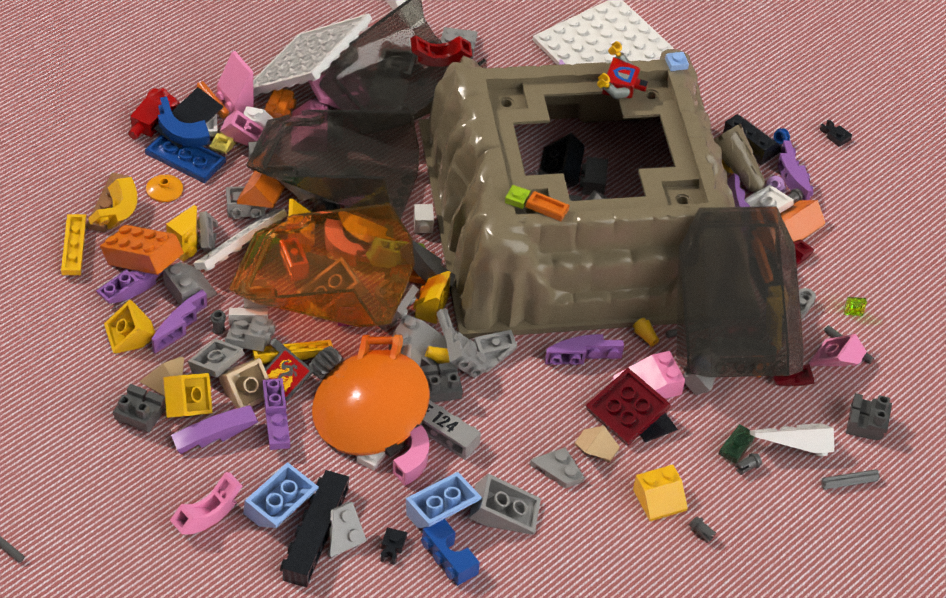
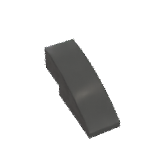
[400,240,456,288]

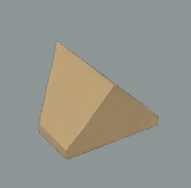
[139,357,184,396]
[574,426,620,463]

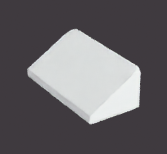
[229,308,268,324]

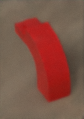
[410,35,473,67]

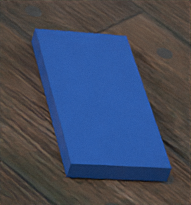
[145,135,226,183]

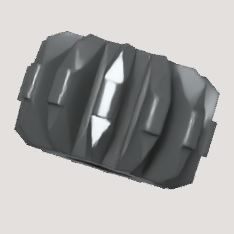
[309,346,342,380]

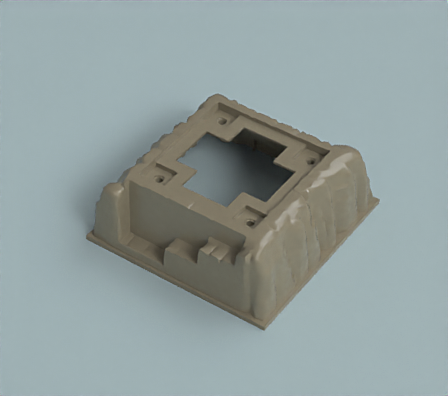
[418,49,760,339]

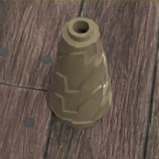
[714,124,765,193]

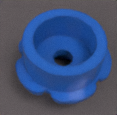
[773,128,790,144]

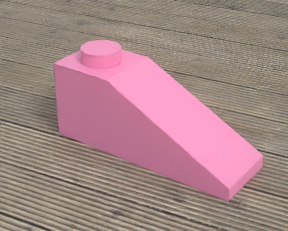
[220,110,280,154]

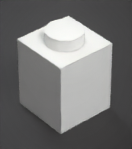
[414,204,434,233]

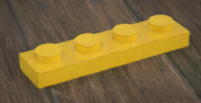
[61,214,87,275]
[253,339,333,364]

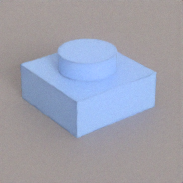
[665,52,689,71]

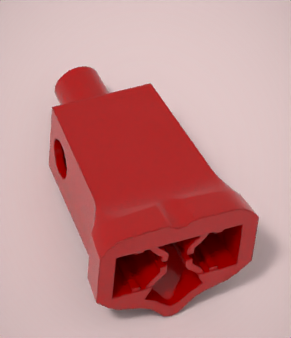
[128,88,180,140]

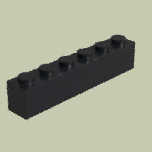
[280,470,349,588]

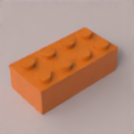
[100,225,184,275]

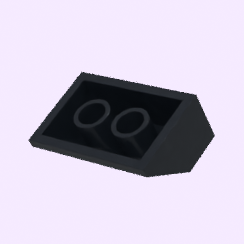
[723,114,782,165]
[539,133,585,189]

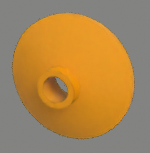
[146,175,183,202]

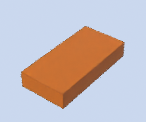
[525,191,570,221]

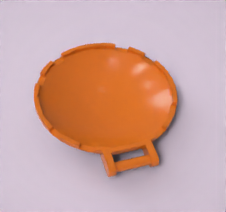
[312,334,430,456]

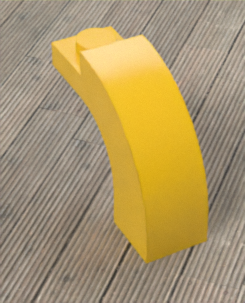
[88,177,137,229]

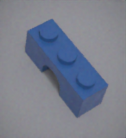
[421,519,480,586]

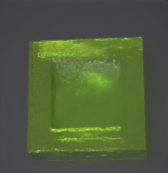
[844,297,867,316]

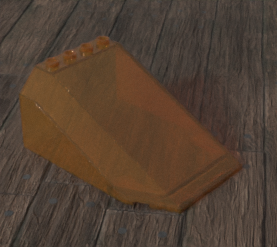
[229,203,415,327]

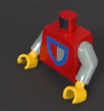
[597,41,648,99]

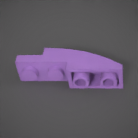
[777,140,813,200]
[96,265,170,304]
[545,334,624,365]
[262,378,290,450]

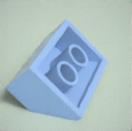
[243,462,319,528]
[406,472,482,528]

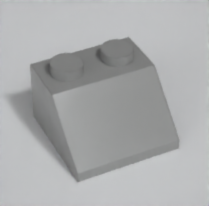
[163,262,217,305]

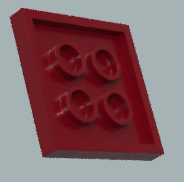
[586,368,671,446]

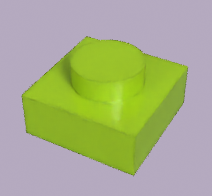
[505,185,531,209]

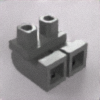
[420,363,463,402]
[113,384,166,432]
[846,393,892,440]

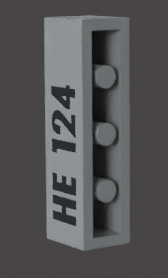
[415,399,481,460]

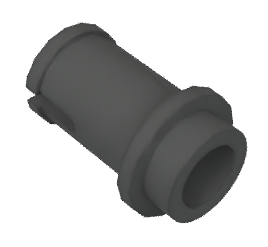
[788,188,803,203]
[210,310,226,335]
[735,453,762,475]
[689,516,716,543]

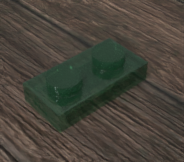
[719,424,756,464]

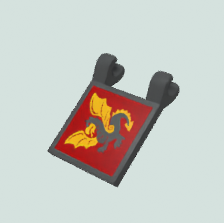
[265,338,314,402]

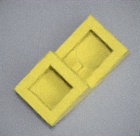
[209,132,236,154]

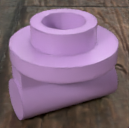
[766,176,787,193]

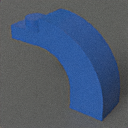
[158,96,210,147]

